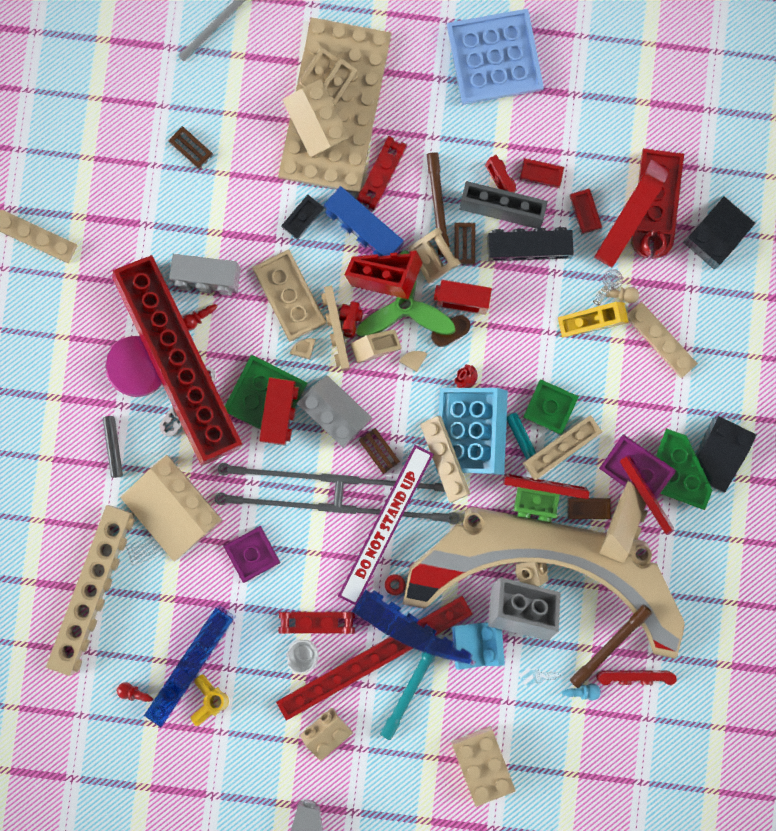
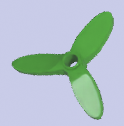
[356,250,456,337]

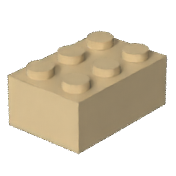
[451,726,516,807]

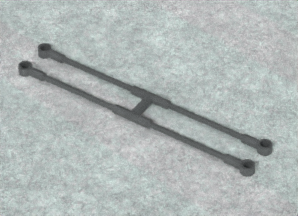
[215,463,460,525]

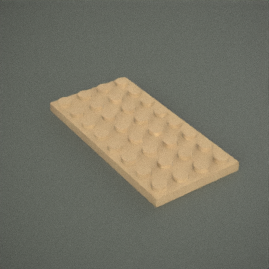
[278,17,392,194]

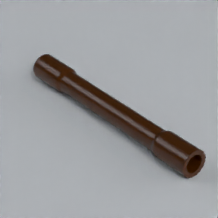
[426,152,450,257]
[570,604,653,688]

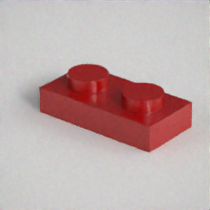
[485,154,517,193]

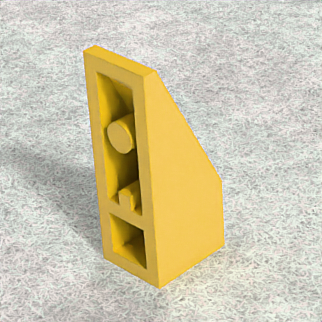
[558,301,629,338]

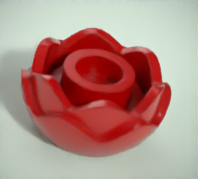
[454,364,478,388]

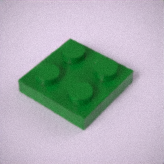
[523,379,579,435]

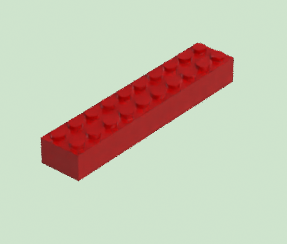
[112,255,243,466]

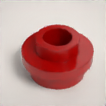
[385,574,406,596]

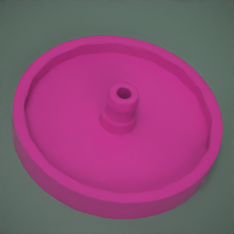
[105,336,162,397]

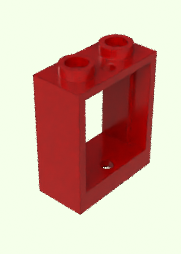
[433,279,492,315]

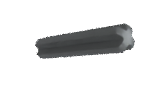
[103,416,123,478]

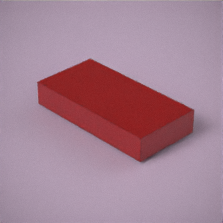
[519,158,565,189]
[569,188,602,235]

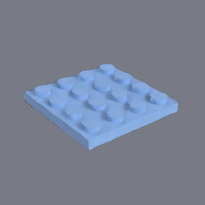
[446,8,544,105]

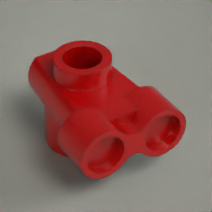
[339,301,363,338]

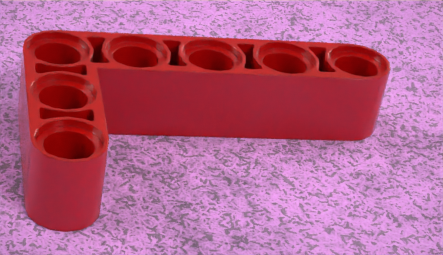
[594,159,670,268]

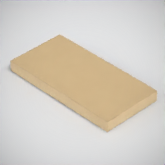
[252,249,327,342]

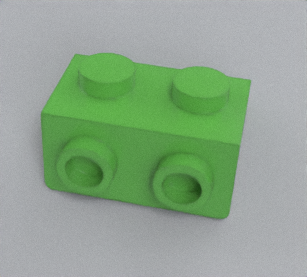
[513,487,560,522]

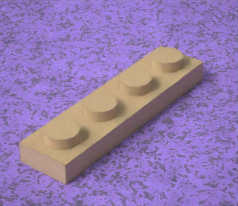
[0,209,78,264]
[321,285,350,371]
[627,301,698,378]
[523,415,602,481]
[420,416,471,502]

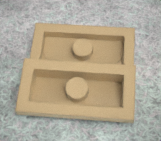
[298,47,357,105]

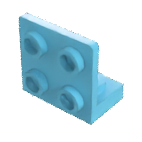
[452,622,505,670]

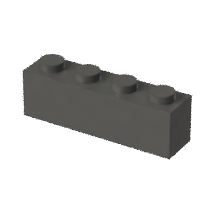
[459,181,548,228]

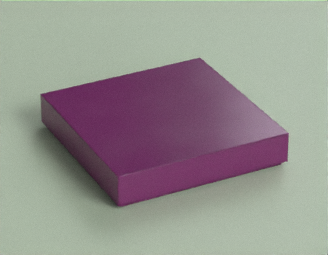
[223,526,281,583]

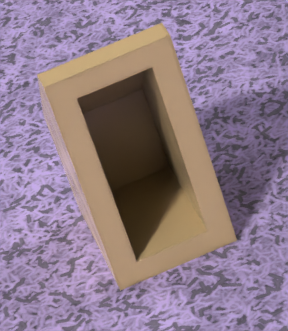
[350,329,402,364]

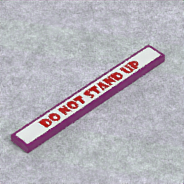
[338,444,434,606]

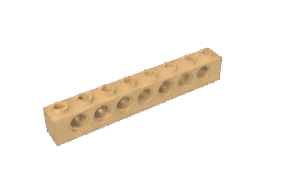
[45,505,135,676]

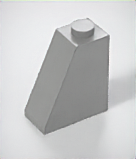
[291,799,324,831]

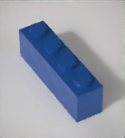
[324,186,404,256]

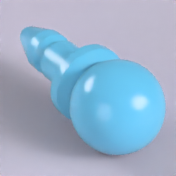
[562,683,601,701]

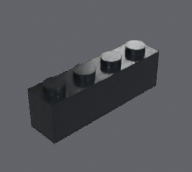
[487,227,574,262]

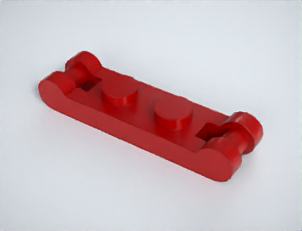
[357,136,408,211]
[278,611,355,634]
[596,670,677,686]

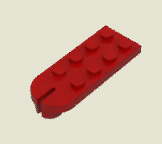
[631,148,684,259]

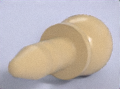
[598,287,639,304]

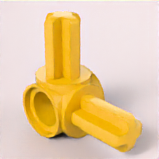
[190,674,229,727]

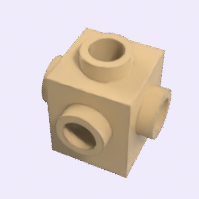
[515,562,549,586]

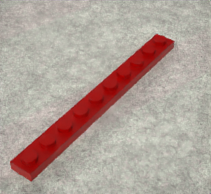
[276,596,473,721]

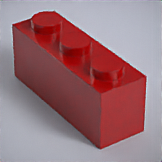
[259,378,299,446]

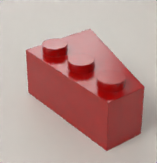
[344,250,423,299]

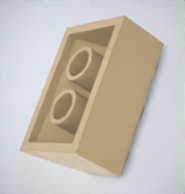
[282,79,349,157]
[599,482,648,563]

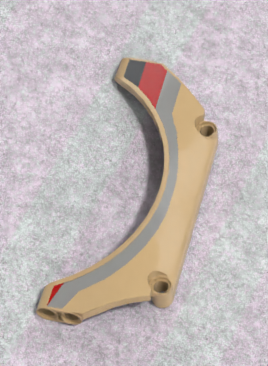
[403,507,685,659]

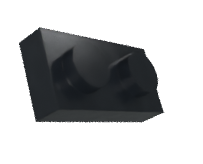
[281,194,324,240]

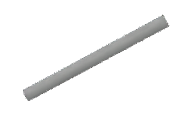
[178,0,246,61]

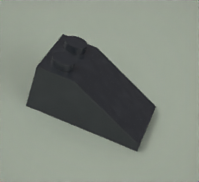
[683,196,755,270]
[696,416,757,493]

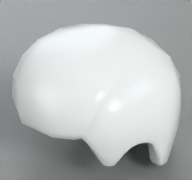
[286,639,319,674]

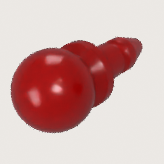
[182,304,218,331]
[117,682,154,702]

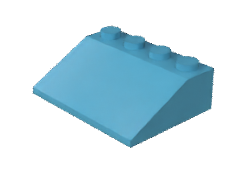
[436,388,508,475]

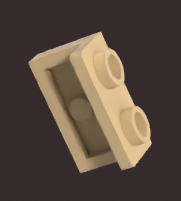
[300,708,353,761]

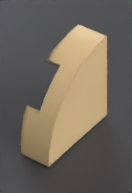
[290,338,316,360]
[399,351,427,372]

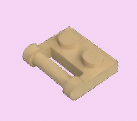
[408,228,461,284]

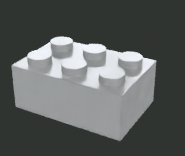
[169,254,241,296]
[488,577,561,641]

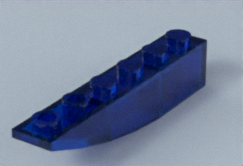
[352,590,476,666]
[144,605,236,728]

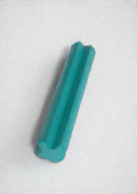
[507,413,536,460]

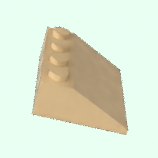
[120,455,223,562]

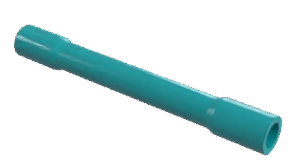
[380,639,442,741]

